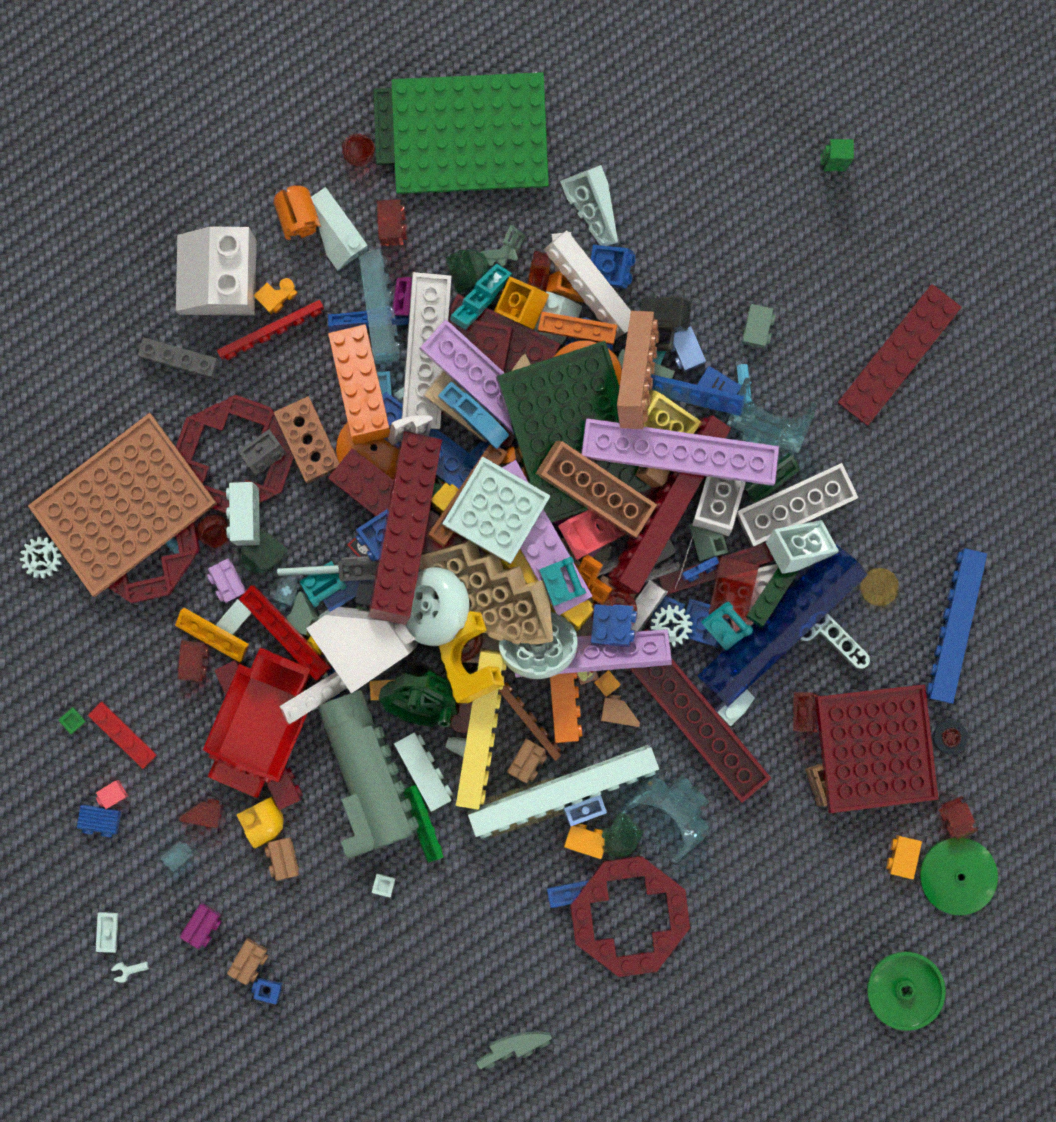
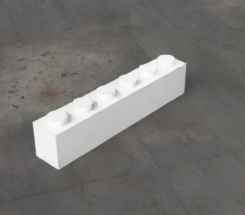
[544,231,631,339]

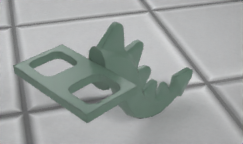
[465,225,525,286]

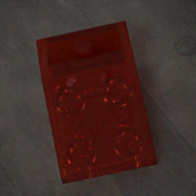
[708,556,759,622]

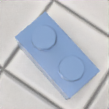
[667,326,706,373]
[563,795,607,826]

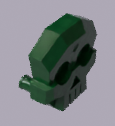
[379,671,459,727]

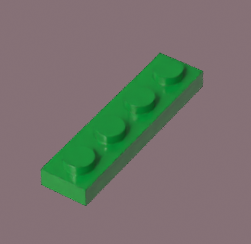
[403,785,444,862]

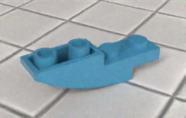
[438,382,509,449]

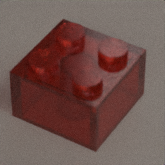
[377,199,407,246]

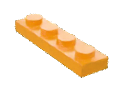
[175,608,249,662]

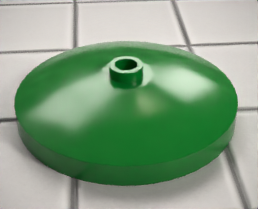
[920,837,998,915]
[867,951,946,1031]

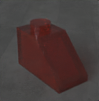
[528,250,552,292]
[179,798,223,828]

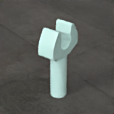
[111,962,149,983]

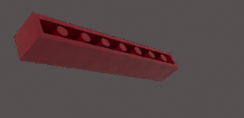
[214,660,303,810]

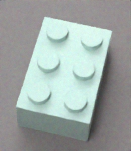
[226,482,260,546]

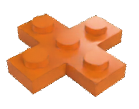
[574,554,612,605]

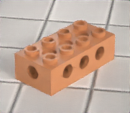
[274,396,340,484]

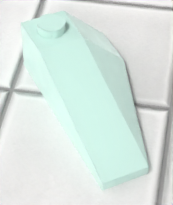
[560,165,618,246]
[311,187,369,271]
[534,291,582,346]

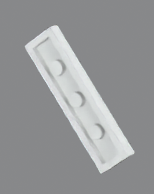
[280,672,347,724]

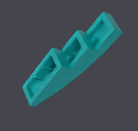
[450,264,512,330]

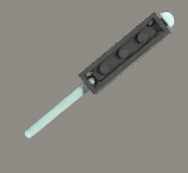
[277,556,421,581]

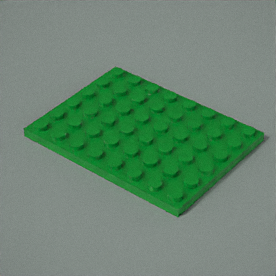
[392,72,549,194]

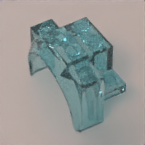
[726,378,817,453]
[621,774,711,863]

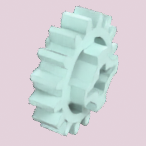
[20,537,63,579]
[651,605,693,647]

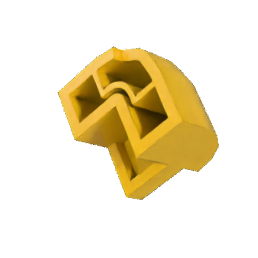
[237,796,284,849]

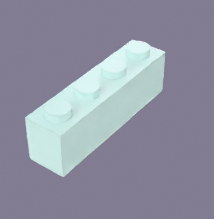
[394,732,453,812]

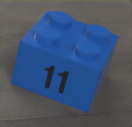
[697,366,742,394]

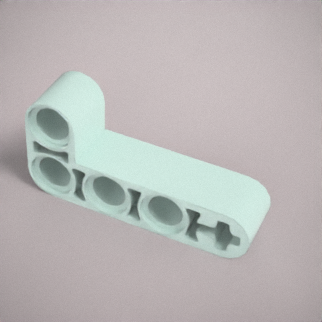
[796,610,870,669]

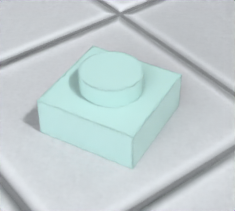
[372,874,396,897]

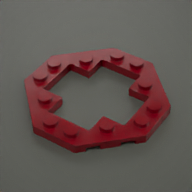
[176,395,294,513]
[108,521,200,604]
[570,856,690,977]

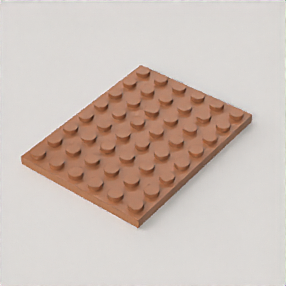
[28,413,217,597]

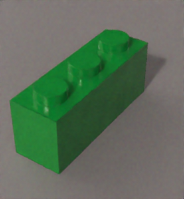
[820,139,854,171]

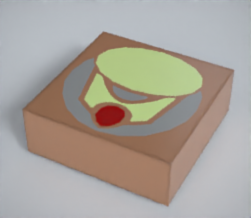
[577,671,599,685]

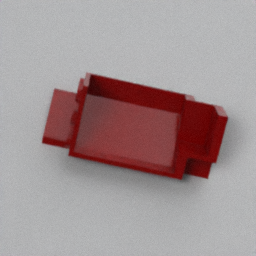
[203,648,310,798]

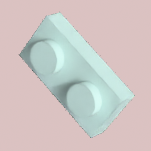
[96,912,118,953]

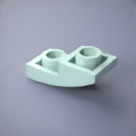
[216,599,252,635]

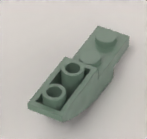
[476,1032,552,1070]

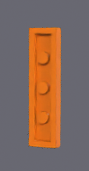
[538,312,618,345]

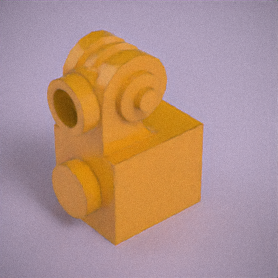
[253,278,298,315]

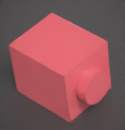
[96,780,129,809]

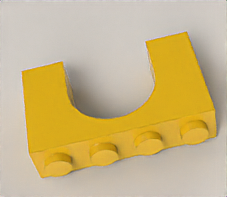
[439,611,504,703]

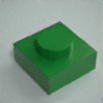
[59,707,87,734]

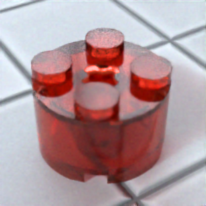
[938,796,978,840]

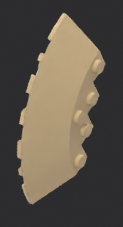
[419,540,553,644]

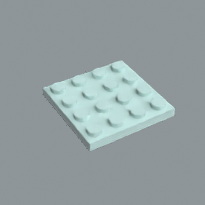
[442,457,550,564]

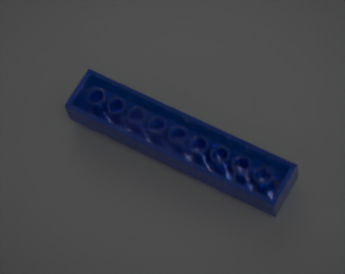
[698,545,868,707]

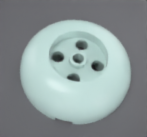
[405,567,469,646]
[499,612,577,679]

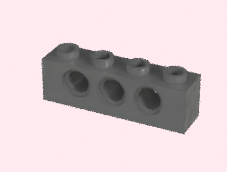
[138,337,220,379]

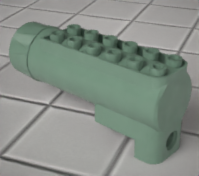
[317,690,419,859]

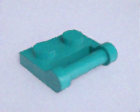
[539,557,586,607]
[299,561,347,607]
[701,602,753,650]

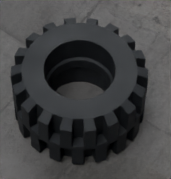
[406,643,450,682]

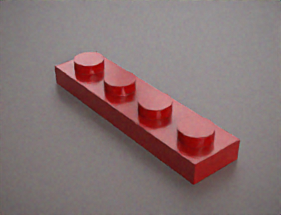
[88,702,157,769]

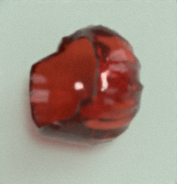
[342,133,375,166]
[196,515,229,548]

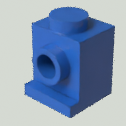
[251,978,283,1004]

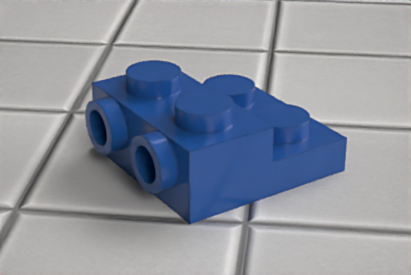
[590,245,636,289]
[355,509,388,563]
[679,599,730,648]
[591,604,637,647]

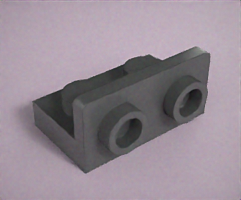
[238,429,286,475]

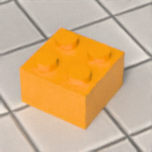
[494,277,550,330]

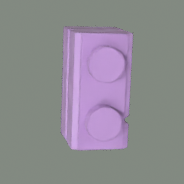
[207,558,246,604]

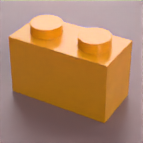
[564,823,608,859]
[886,835,922,879]

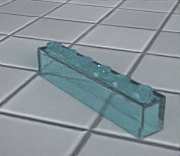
[358,249,400,364]

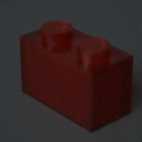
[177,641,209,681]
[793,692,818,733]

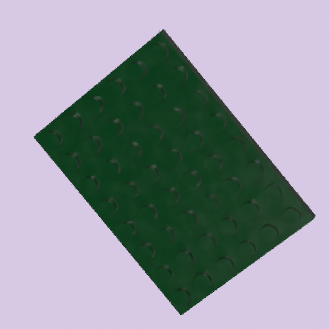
[496,341,651,523]

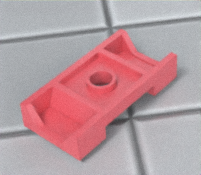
[558,510,626,560]

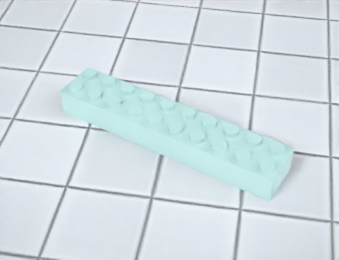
[467,745,659,838]

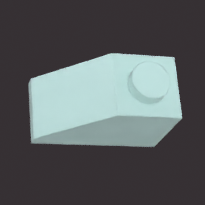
[715,684,755,726]

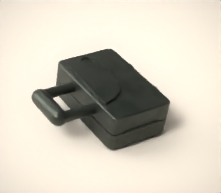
[640,295,691,351]

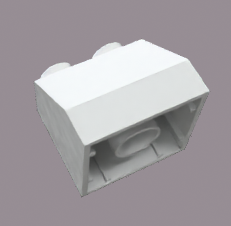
[176,227,257,316]
[306,607,419,693]

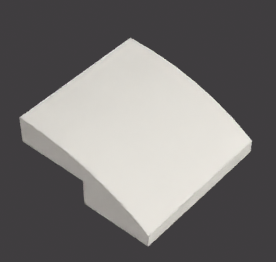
[388,415,433,445]

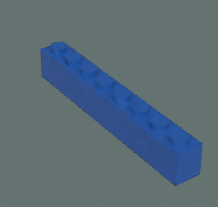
[926,548,987,704]

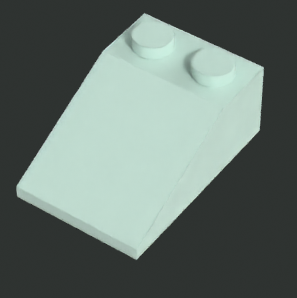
[766,520,839,574]

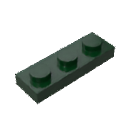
[744,453,801,503]

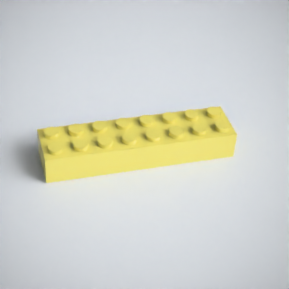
[456,648,506,810]

